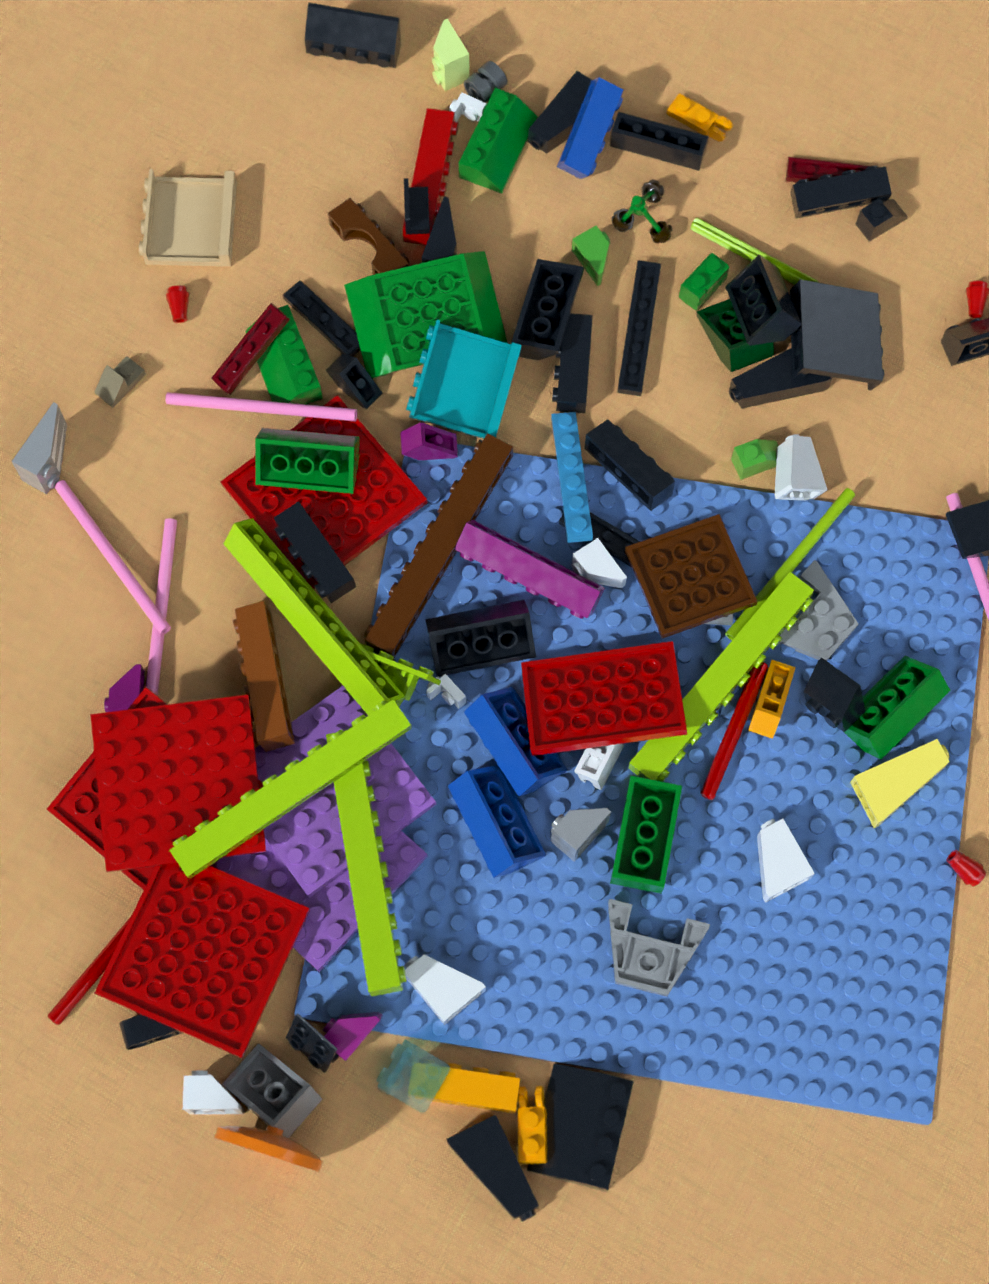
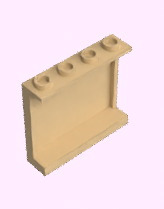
[139,169,237,267]

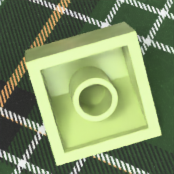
[432,19,469,91]

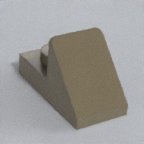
[95,356,146,408]

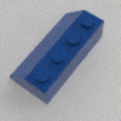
[464,686,568,797]
[448,765,546,878]

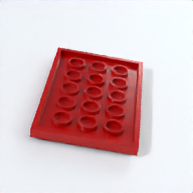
[521,641,687,756]

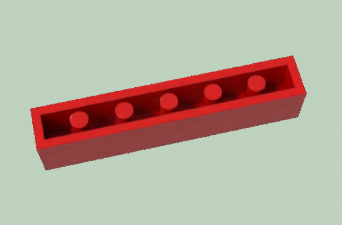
[402,108,458,246]

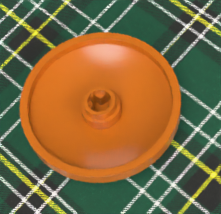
[214,1125,323,1172]

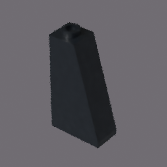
[528,71,592,154]
[729,348,832,409]
[446,1115,539,1222]

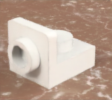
[449,93,486,122]
[426,674,467,709]

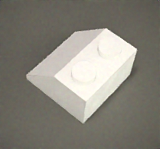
[183,1070,244,1115]

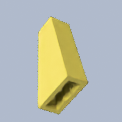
[850,739,950,828]

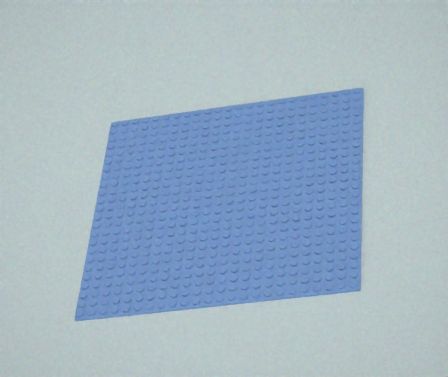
[294,444,989,1125]

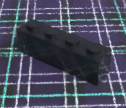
[610,112,709,171]
[790,165,892,219]
[552,314,593,413]
[584,419,675,511]
[274,502,356,603]

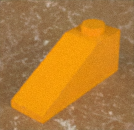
[748,659,796,739]

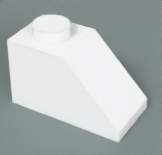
[571,538,627,588]

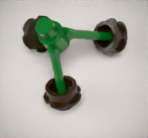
[611,180,672,243]

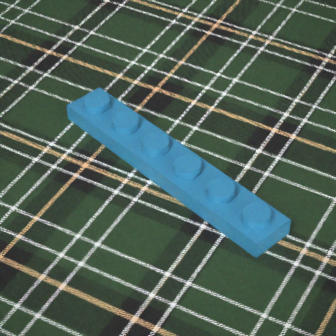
[551,412,593,543]

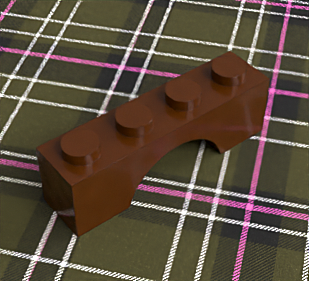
[328,198,410,275]

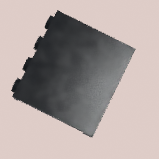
[789,279,884,390]

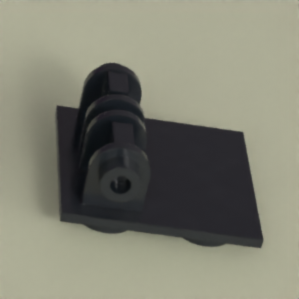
[286,1013,339,1073]

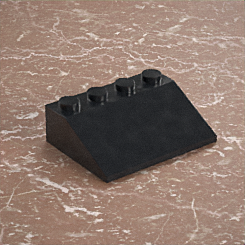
[527,1064,634,1192]

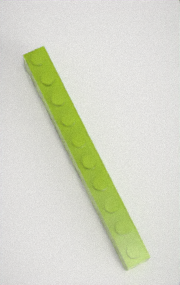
[223,518,405,716]
[628,572,814,782]
[169,699,411,879]
[326,730,407,997]

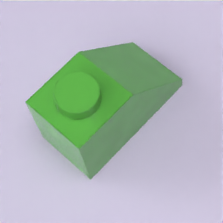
[572,225,610,286]
[731,439,779,480]

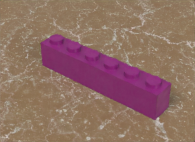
[454,520,605,619]

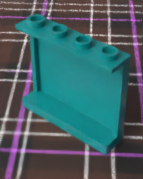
[406,320,522,439]

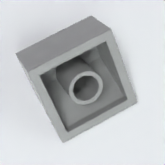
[551,808,611,862]

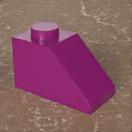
[401,422,458,460]
[104,664,145,712]
[322,1012,383,1061]

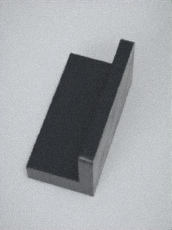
[404,178,430,234]

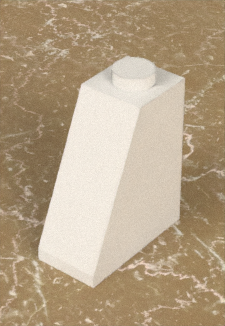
[775,434,828,501]
[757,819,815,903]
[404,955,486,1025]

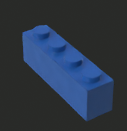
[557,77,623,179]

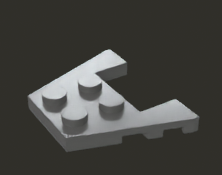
[779,560,859,661]
[608,899,710,997]

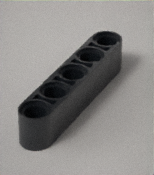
[119,1015,182,1050]

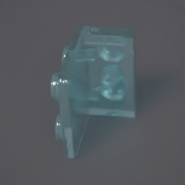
[376,1039,450,1113]

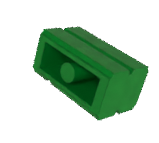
[679,253,730,311]

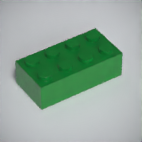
[610,776,682,894]

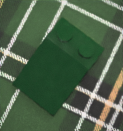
[696,299,774,372]

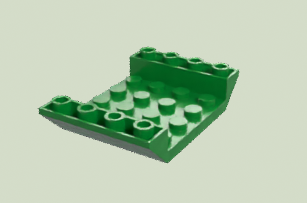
[344,251,508,379]

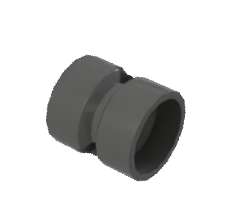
[464,61,507,103]

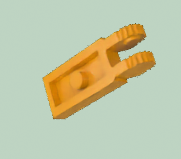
[667,93,733,142]
[518,1086,547,1164]

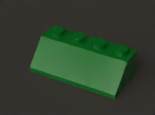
[459,88,538,194]
[245,305,323,415]
[255,428,359,494]
[845,656,951,759]

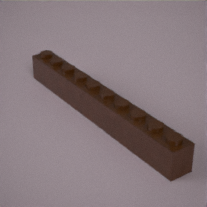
[364,433,513,661]

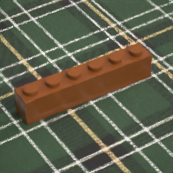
[233,600,295,752]

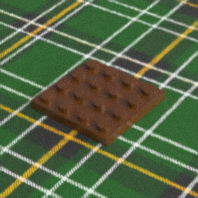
[625,514,757,639]

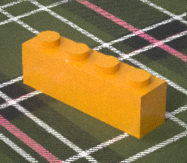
[408,1059,520,1114]

